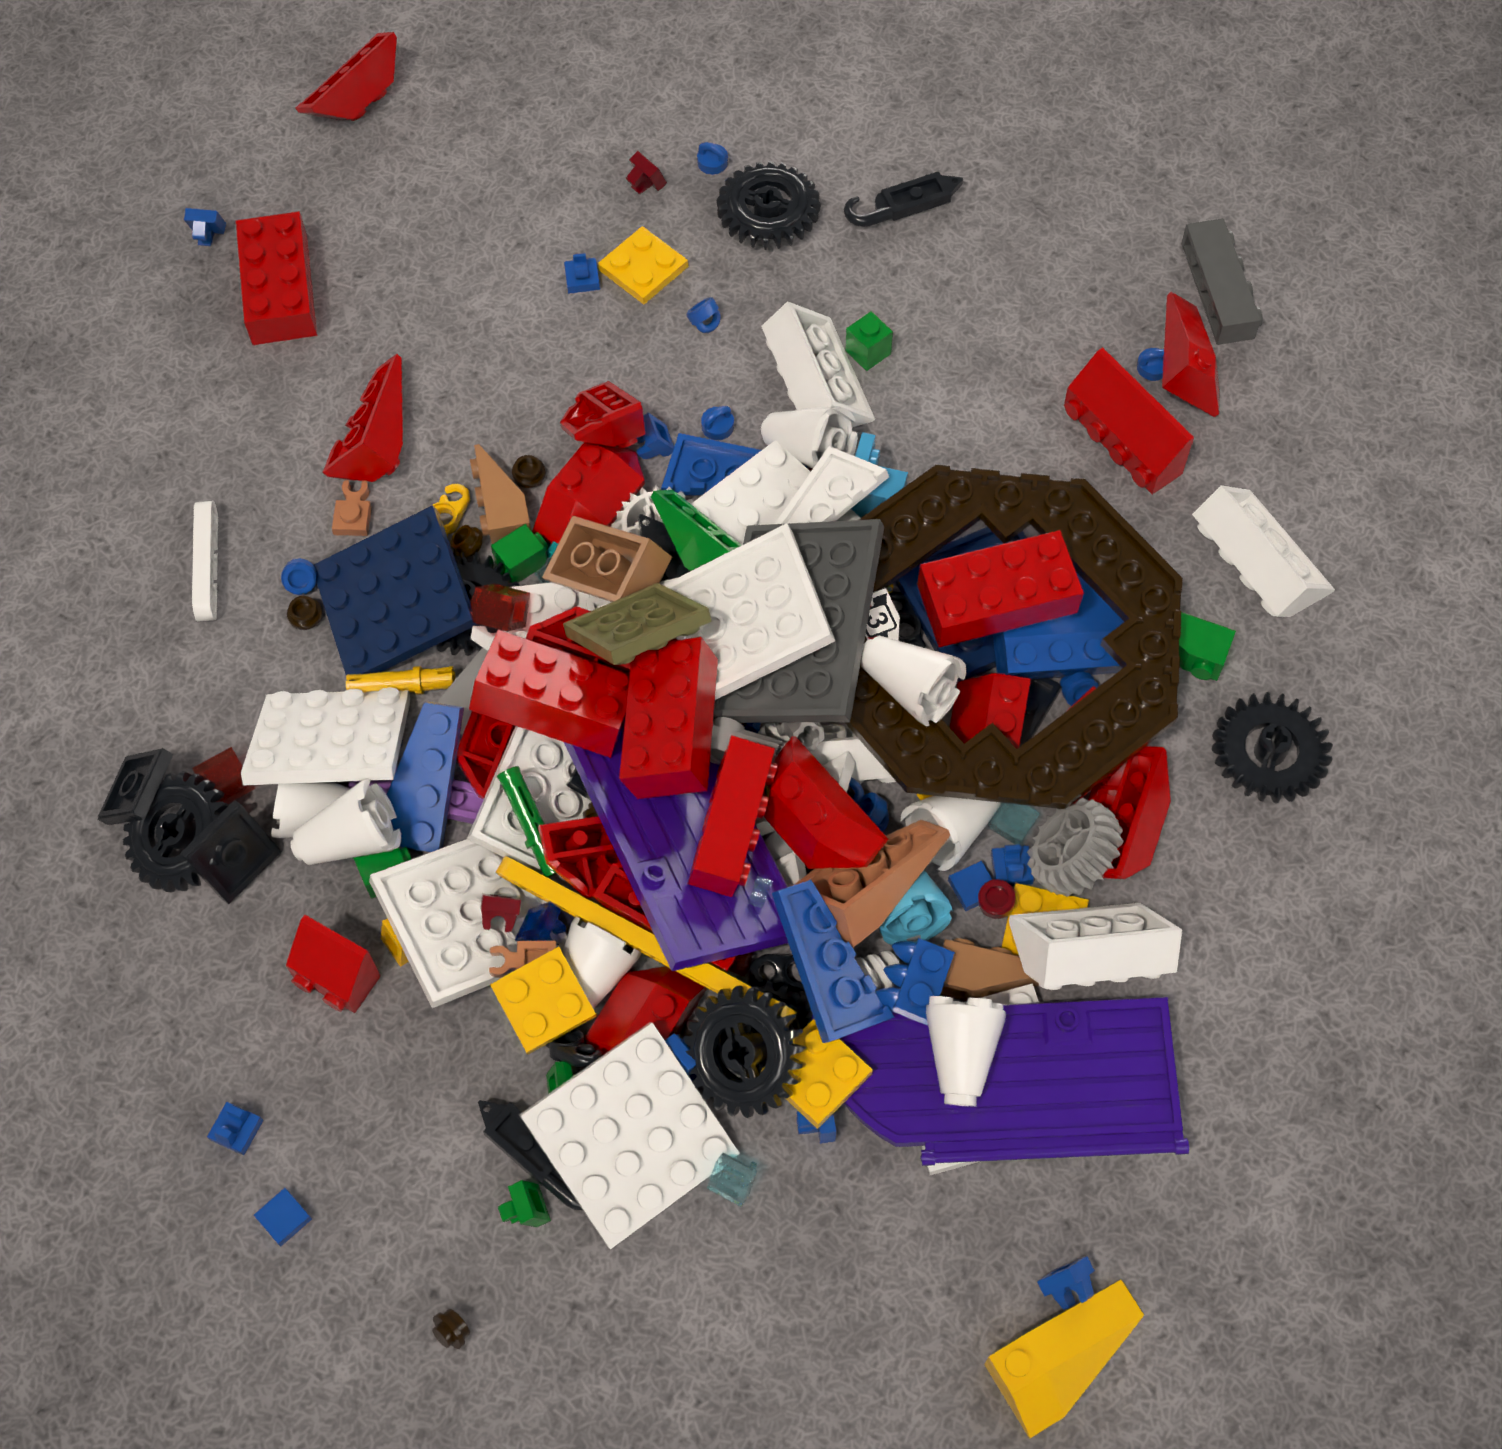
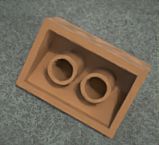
[542,516,672,602]

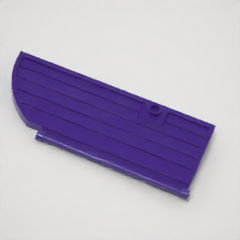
[564,722,788,971]
[812,997,1190,1166]

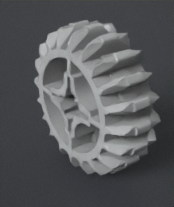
[1027,798,1124,897]

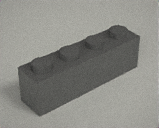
[1181,218,1263,345]

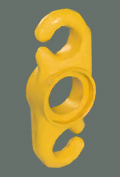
[433,484,470,536]

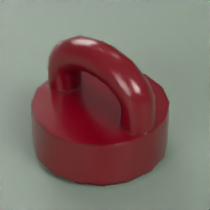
[978,879,1016,919]

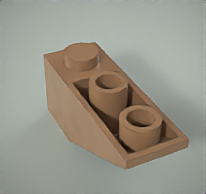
[470,444,531,544]
[940,938,1039,1001]

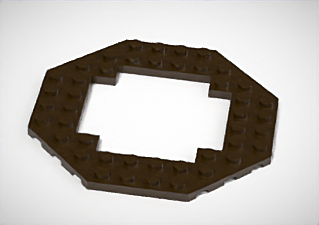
[844,465,1183,809]

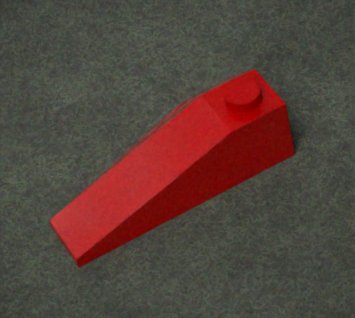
[1162,292,1220,417]
[322,354,403,482]

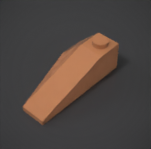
[794,820,950,948]

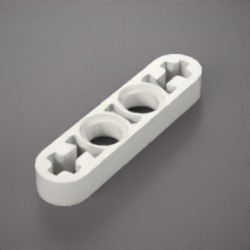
[192,501,218,622]

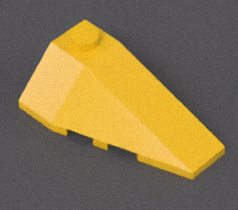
[984,1280,1144,1439]

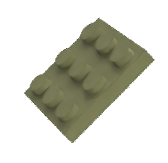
[563,583,712,665]

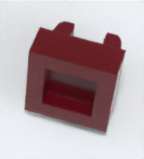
[626,151,667,195]
[480,893,521,933]

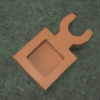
[332,480,372,536]
[489,941,557,978]

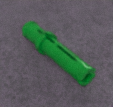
[497,766,557,878]

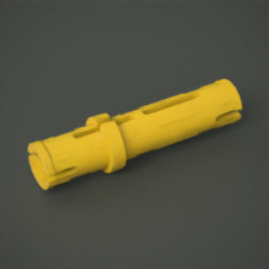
[346,666,456,695]

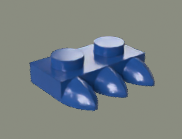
[875,938,955,1026]

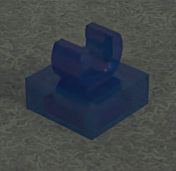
[515,901,566,947]

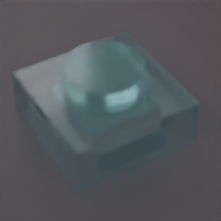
[988,803,1040,845]

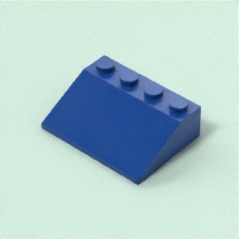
[993,572,1124,679]

